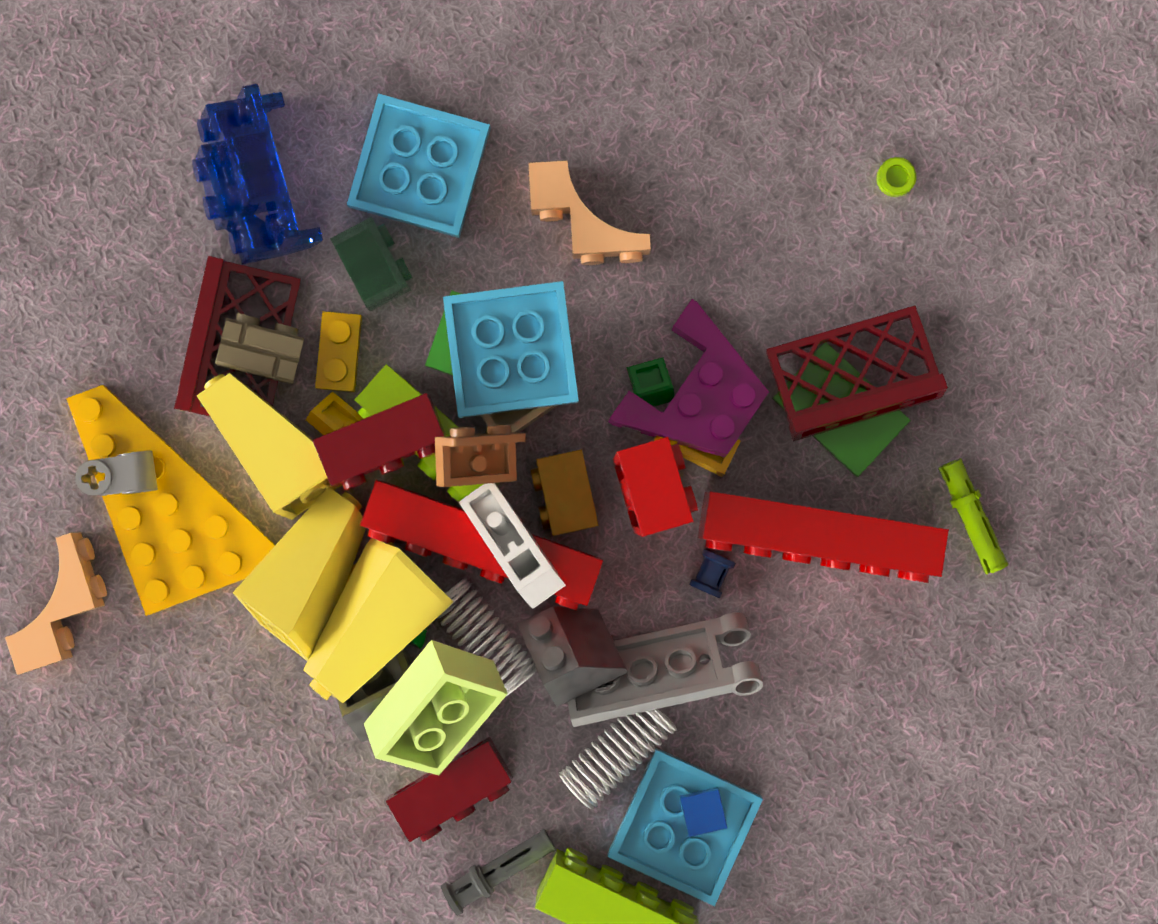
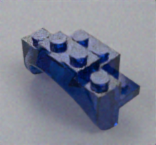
[192,84,323,265]

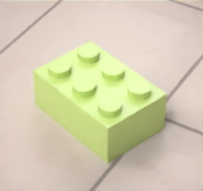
[364,640,508,776]

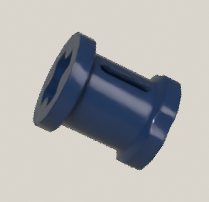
[689,549,736,598]

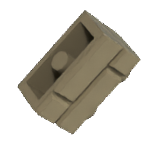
[215,313,304,385]

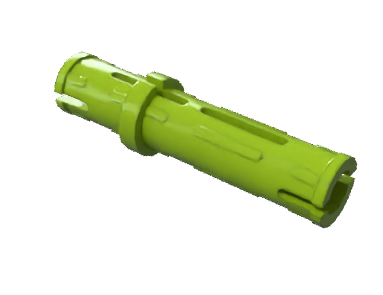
[938,458,1009,574]

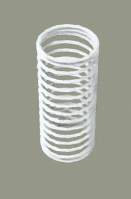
[436,578,537,696]
[559,709,677,809]

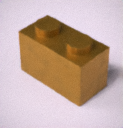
[531,449,599,536]

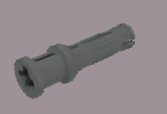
[441,829,556,916]

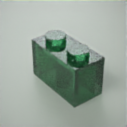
[330,217,413,312]

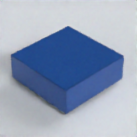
[679,787,727,837]

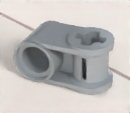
[75,451,158,496]

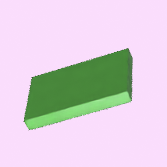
[772,342,911,477]

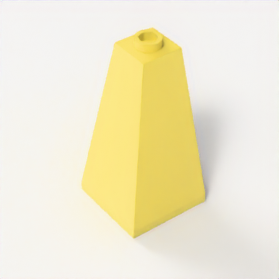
[197,373,342,520]
[233,487,366,661]
[303,538,453,703]

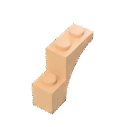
[529,161,651,265]
[5,532,107,675]

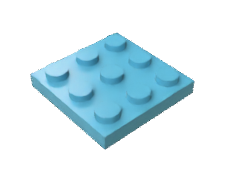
[347,94,491,238]
[443,281,579,418]
[607,748,763,906]

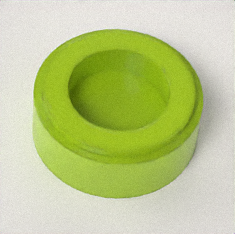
[876,157,916,197]

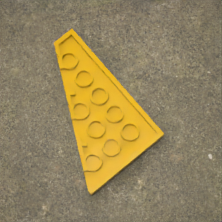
[66,385,275,616]

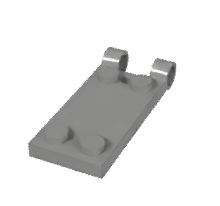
[568,612,763,727]

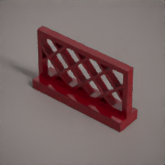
[174,256,301,416]
[766,305,948,442]

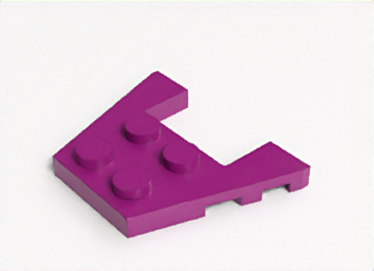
[608,299,769,458]

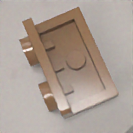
[435,425,526,487]

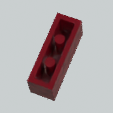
[312,393,446,491]
[386,737,513,842]

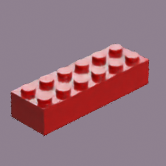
[612,437,698,537]
[360,480,603,610]
[697,491,949,583]

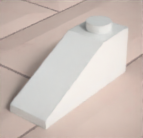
[459,483,566,609]

